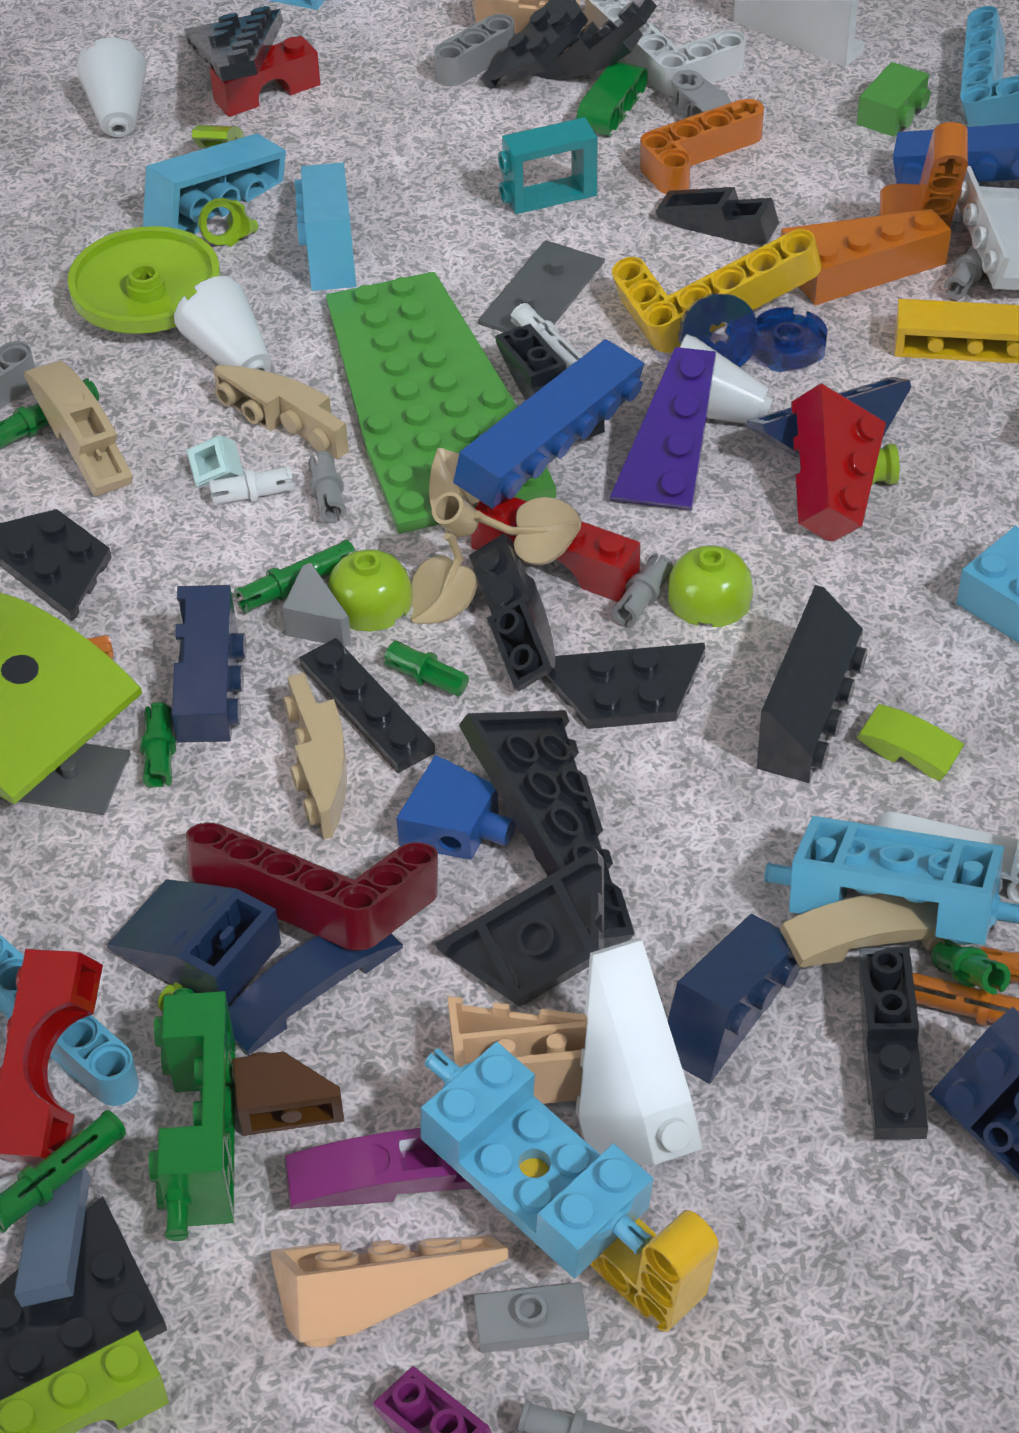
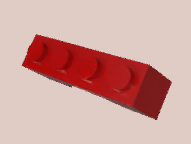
[471,497,641,602]
[0,949,103,1164]

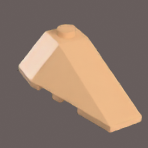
[271,1236,508,1347]

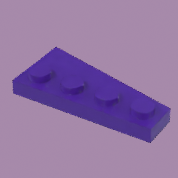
[610,347,716,511]

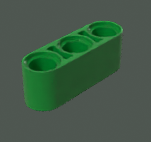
[576,62,648,137]

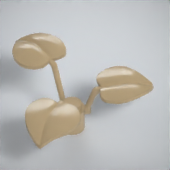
[411,448,582,624]

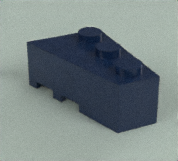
[172,585,247,743]
[667,913,801,1084]

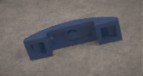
[229,933,403,1056]

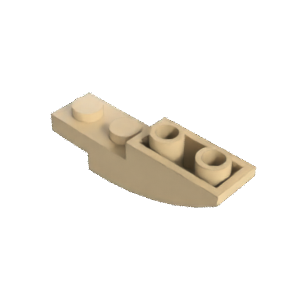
[24,360,133,497]
[213,365,349,460]
[283,672,347,839]

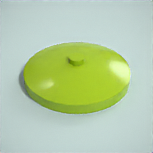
[67,226,221,334]

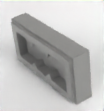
[474,1282,589,1353]

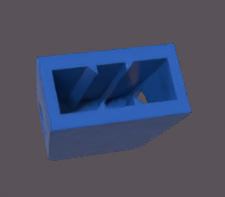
[396,755,516,860]

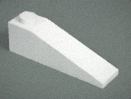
[576,938,703,1165]

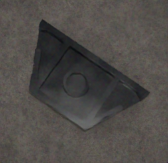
[480,0,589,89]
[0,509,112,621]
[545,643,705,729]
[435,849,604,1007]

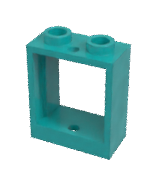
[498,117,598,215]

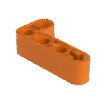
[640,99,764,194]
[879,122,968,228]

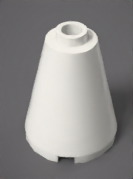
[77,37,146,137]
[174,276,271,372]
[680,334,774,424]

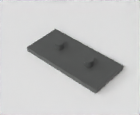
[478,240,605,333]
[0,743,130,815]

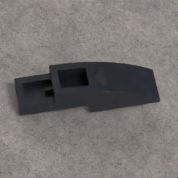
[536,0,657,79]
[495,324,605,443]
[469,533,555,691]
[859,947,928,1140]

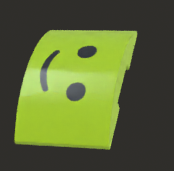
[0,592,143,805]

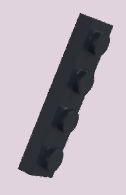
[299,638,435,773]

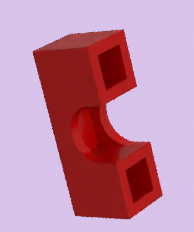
[209,35,321,117]

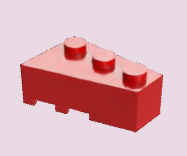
[791,383,886,542]

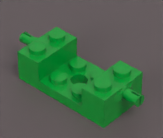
[149,988,236,1241]

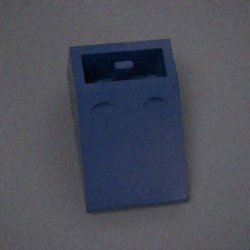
[107,879,281,1006]
[929,1007,1019,1180]

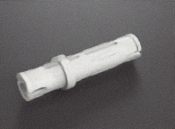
[510,303,583,368]

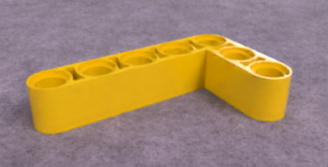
[611,229,822,353]
[519,1158,719,1332]

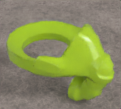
[198,198,259,247]

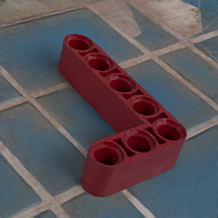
[186,822,438,950]

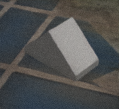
[282,563,351,647]

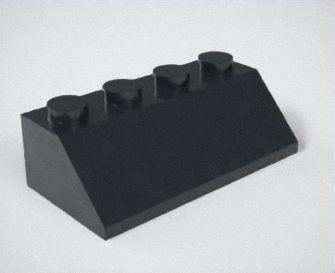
[756,585,868,783]

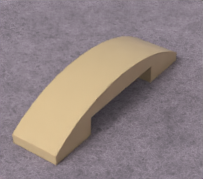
[780,893,960,967]

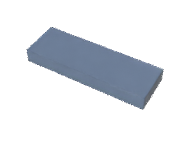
[14,1168,90,1307]

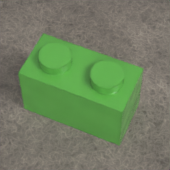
[857,62,931,137]

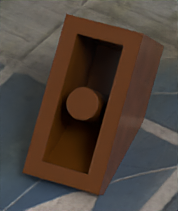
[233,1051,344,1136]

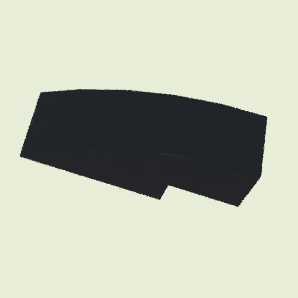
[655,187,779,244]

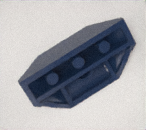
[747,377,911,458]

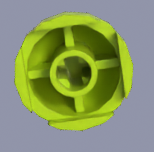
[668,545,753,627]
[327,549,413,632]

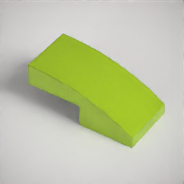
[192,125,244,148]
[856,704,965,781]

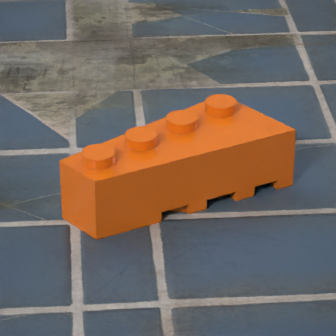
[781,209,951,305]

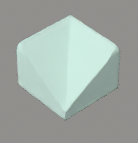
[186,435,244,487]

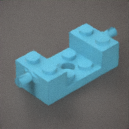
[764,816,1019,945]
[421,1041,654,1279]

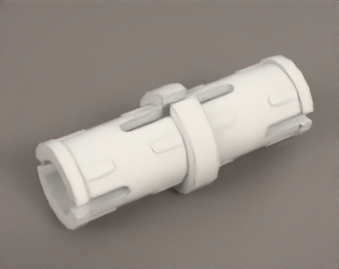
[209,466,294,506]

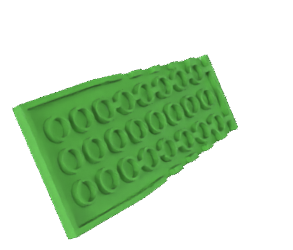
[326,272,556,534]

